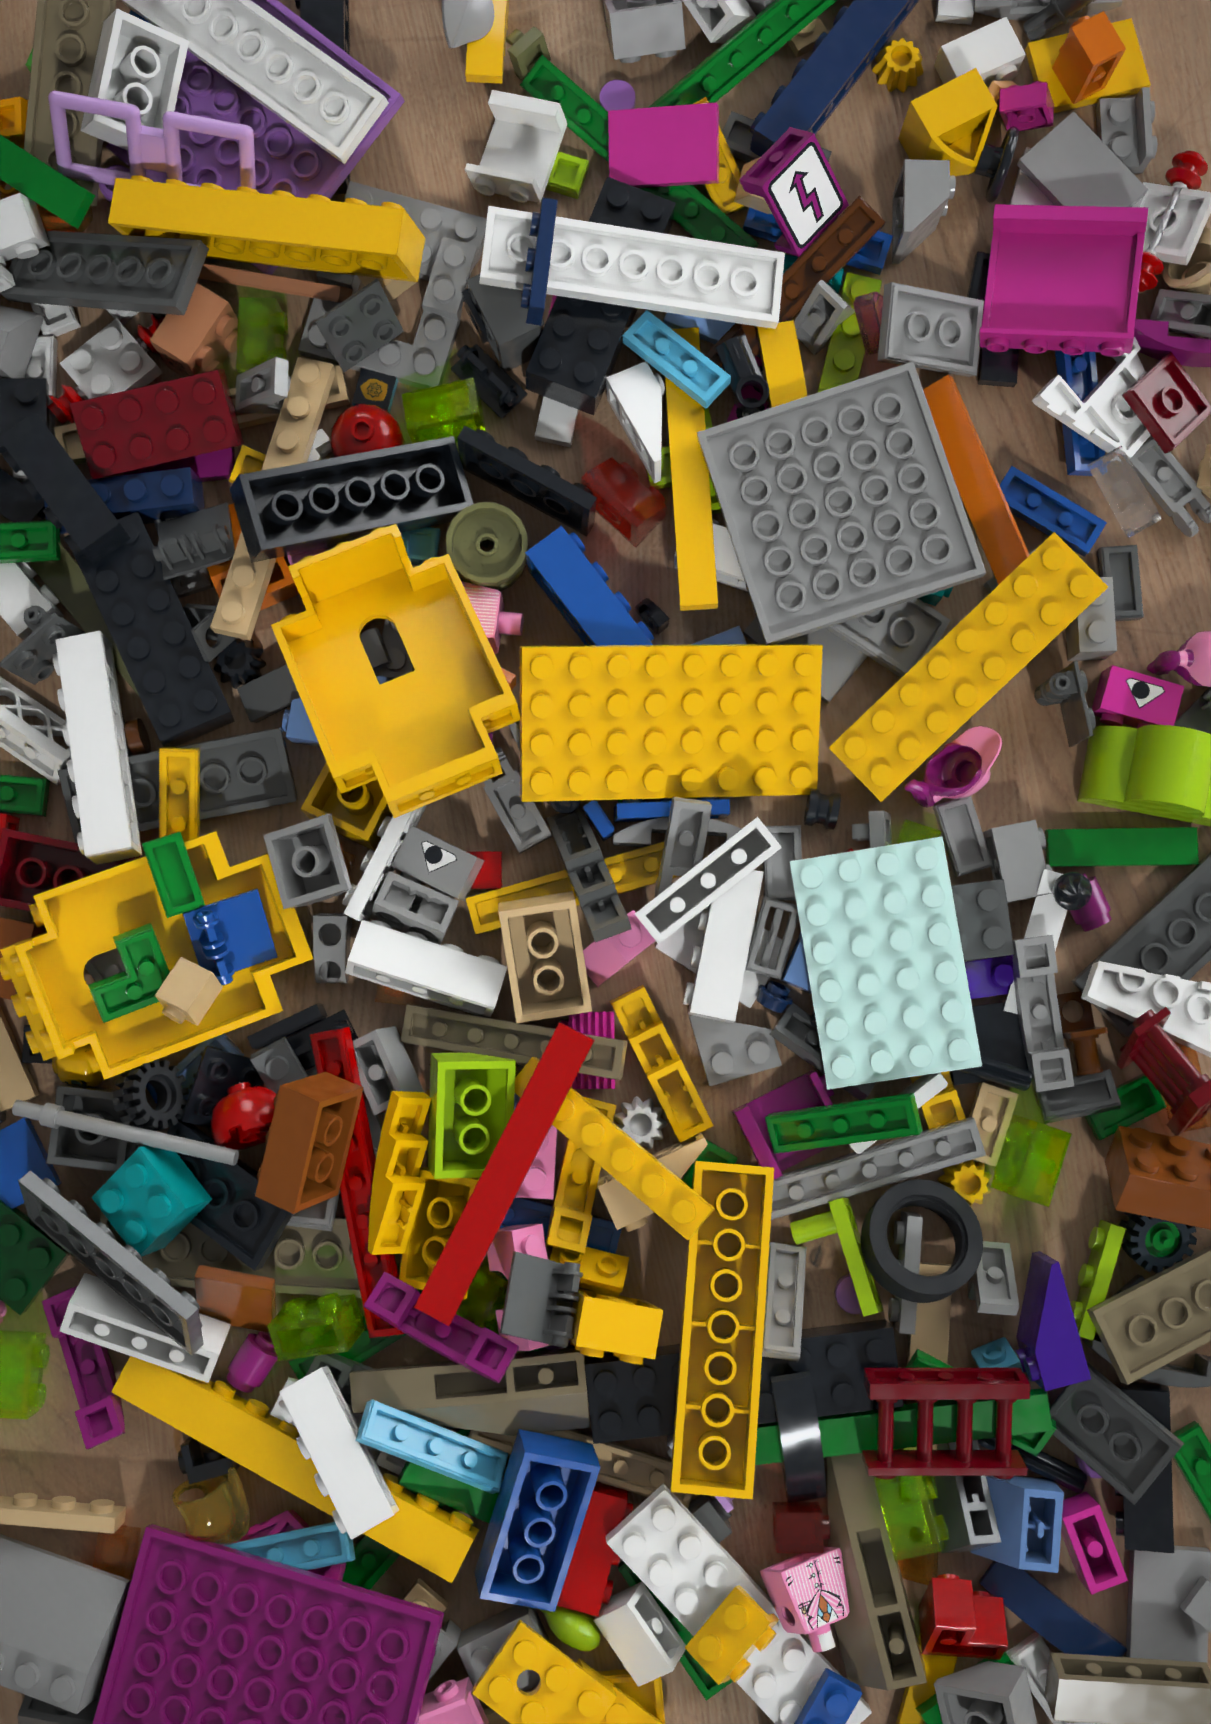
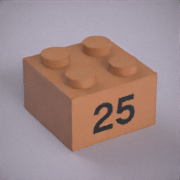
[150,283,244,377]

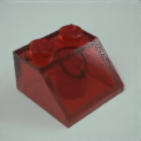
[581,457,667,548]

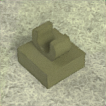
[506,27,551,81]

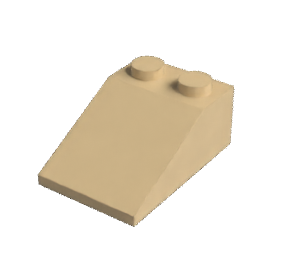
[597,1133,708,1232]

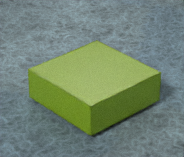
[545,151,589,199]

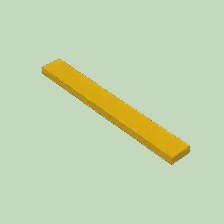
[665,327,718,611]

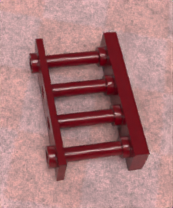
[1116,1007,1211,1136]
[862,1368,1030,1480]

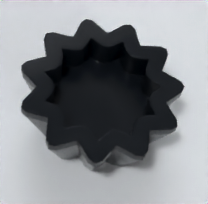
[214,638,267,689]

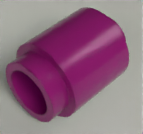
[1069,873,1112,932]
[226,1331,281,1393]

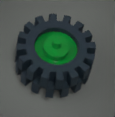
[1119,1212,1197,1274]

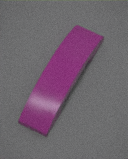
[1134,319,1211,367]
[364,1272,519,1383]
[42,1286,125,1450]

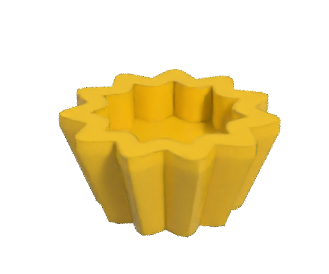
[872,38,924,93]
[937,1159,992,1207]

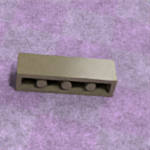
[1045,1652,1211,1724]

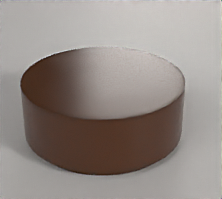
[124,718,151,755]

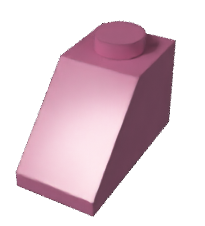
[583,910,655,987]

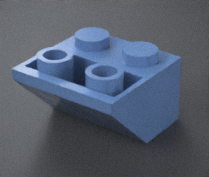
[970,1476,1064,1573]

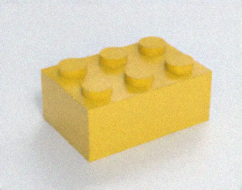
[569,1289,663,1365]

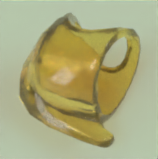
[172,1467,250,1545]

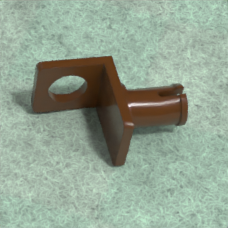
[1057,991,1108,1075]

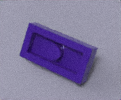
[964,955,1014,999]

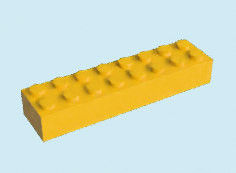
[108,175,425,282]
[829,532,1108,802]
[670,1161,774,1500]

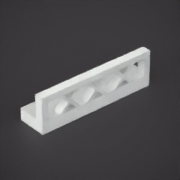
[0,676,72,785]

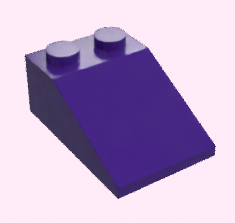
[1014,1251,1091,1391]

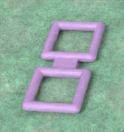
[48,91,256,190]

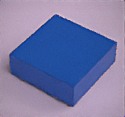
[583,800,615,842]

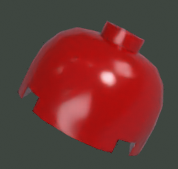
[330,404,405,457]
[211,1082,276,1150]

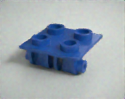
[182,889,278,985]

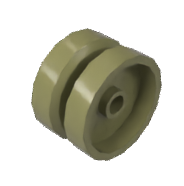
[446,502,528,591]

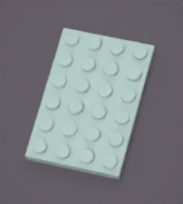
[790,836,982,1090]

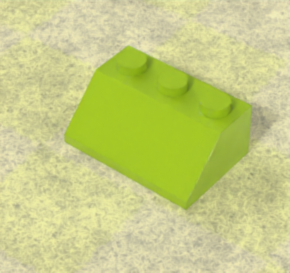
[428,1053,516,1179]

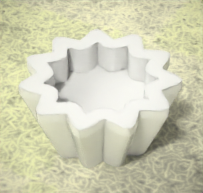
[614,1096,667,1149]

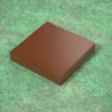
[195,1265,276,1333]

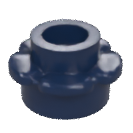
[757,980,793,1013]

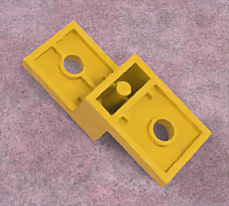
[472,1620,664,1724]

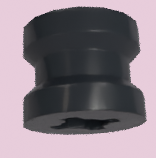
[804,788,841,830]

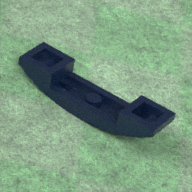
[979,1561,1128,1657]

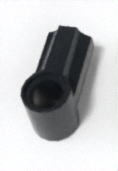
[715,334,769,414]

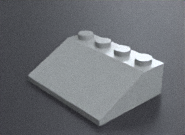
[0,1534,131,1714]

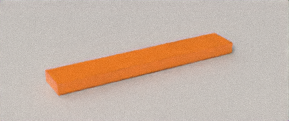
[923,374,1030,585]

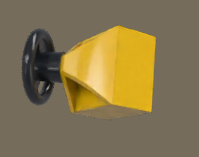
[898,68,1019,203]

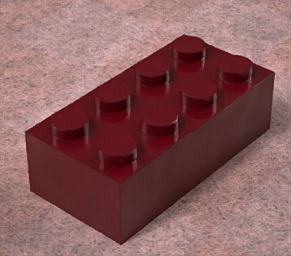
[70,369,244,479]
[0,828,142,912]

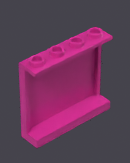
[979,204,1149,357]

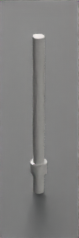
[12,1100,239,1166]

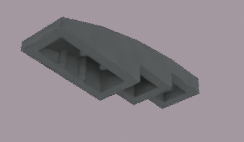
[237,628,392,723]
[546,806,632,943]

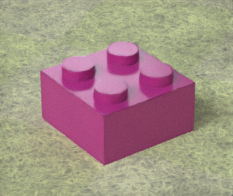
[999,81,1054,131]

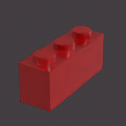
[557,1481,633,1617]

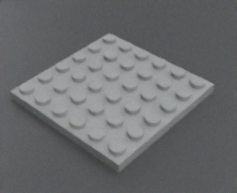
[697,361,986,645]

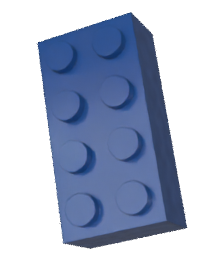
[525,526,654,646]
[474,1429,601,1612]

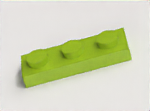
[1071,1219,1126,1341]

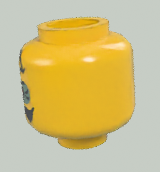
[52,1044,104,1087]

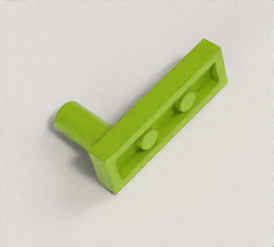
[790,1198,884,1317]

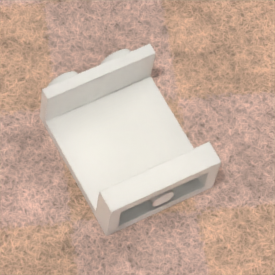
[465,90,568,203]

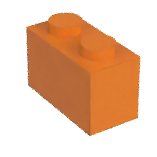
[1052,11,1126,105]

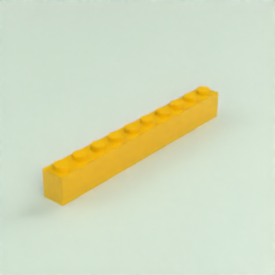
[111,1356,479,1583]

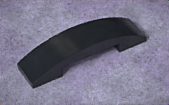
[770,1371,826,1503]

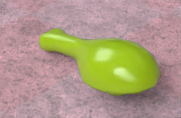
[540,1606,601,1652]

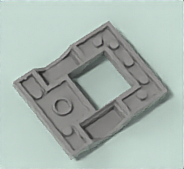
[298,181,487,393]

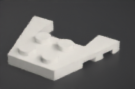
[1032,337,1151,462]

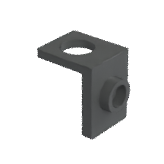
[183,603,236,662]

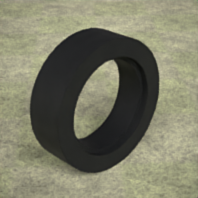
[860,1179,983,1303]

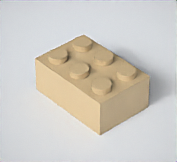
[498,891,592,1024]

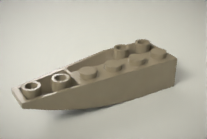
[349,1347,590,1436]
[827,1453,927,1691]

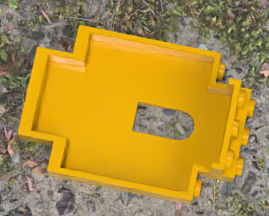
[271,524,521,818]
[0,831,313,1080]

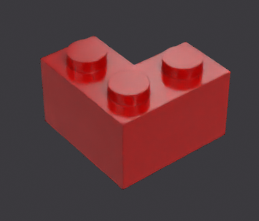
[918,1574,1008,1660]

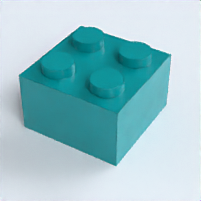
[91,1146,212,1257]

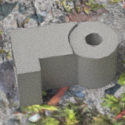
[313,913,353,984]

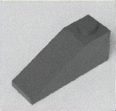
[933,1440,1001,1554]

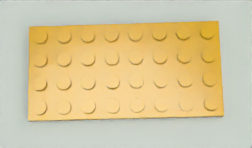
[520,644,823,802]

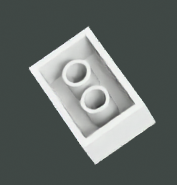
[80,9,189,150]

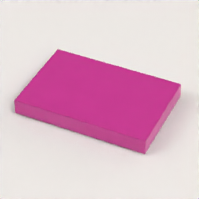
[608,102,719,188]

